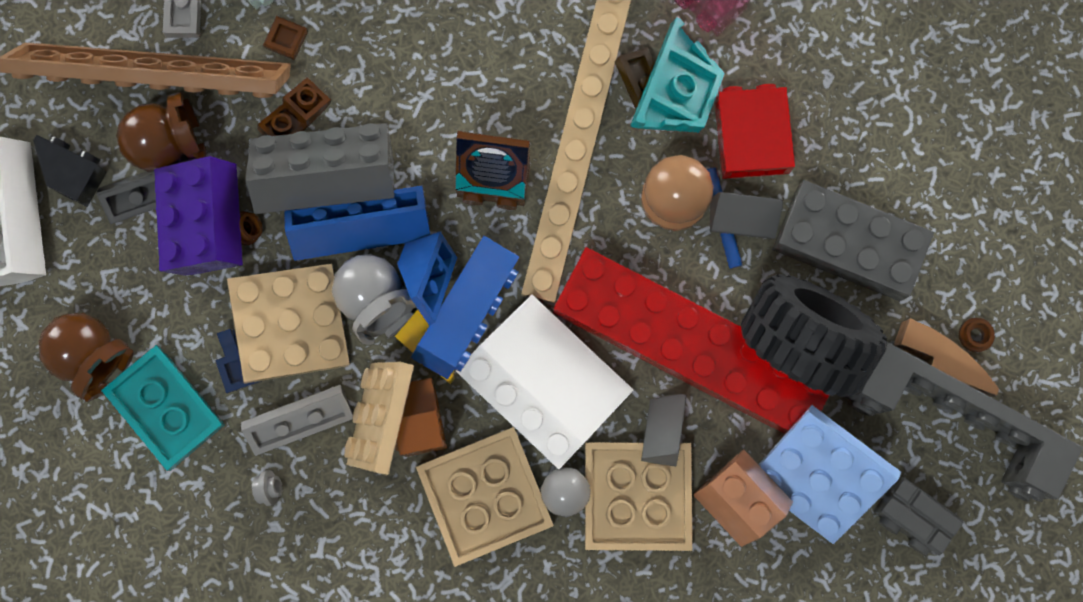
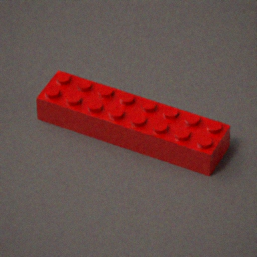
[553,247,829,434]

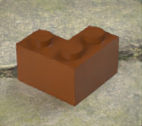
[394,378,447,457]

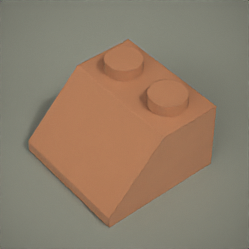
[693,449,793,547]

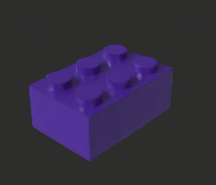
[154,156,243,276]

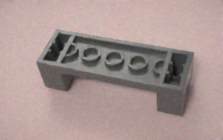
[845,342,1083,502]

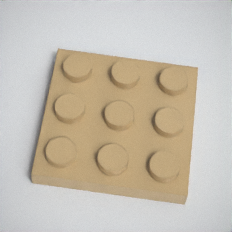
[227,264,350,384]
[344,362,414,475]
[416,427,554,567]
[585,442,692,551]

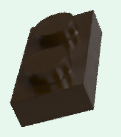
[614,48,655,109]

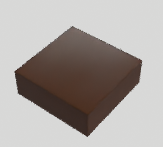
[263,16,308,60]

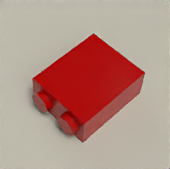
[714,84,795,179]

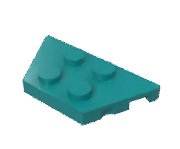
[630,17,725,133]

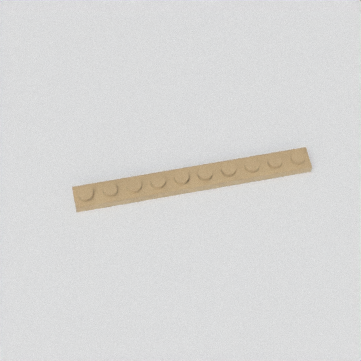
[521,0,631,304]

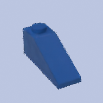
[397,231,457,325]

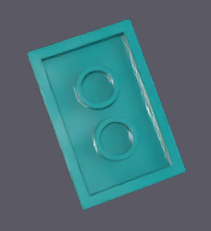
[101,345,225,471]

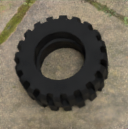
[741,274,887,397]

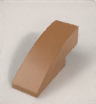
[894,318,999,397]

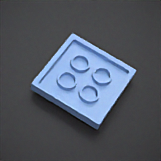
[758,405,901,544]

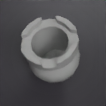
[332,255,417,345]

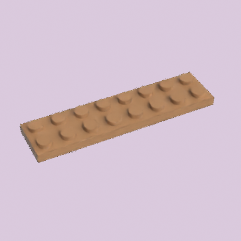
[0,42,291,98]

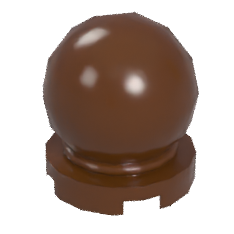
[116,91,207,172]
[39,313,134,402]

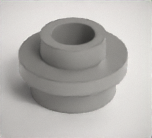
[252,470,283,506]

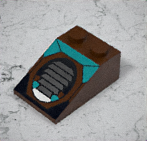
[455,131,530,210]

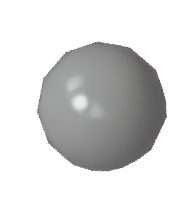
[541,467,591,517]

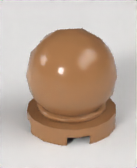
[641,155,714,231]

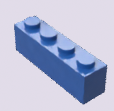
[284,185,431,261]
[410,236,519,380]

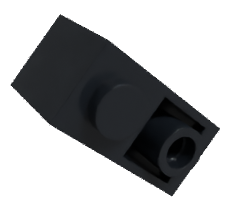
[33,135,107,207]

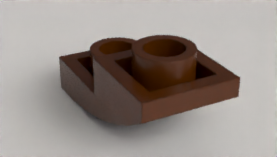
[257,78,331,136]

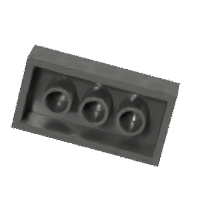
[245,123,394,214]
[772,180,934,301]

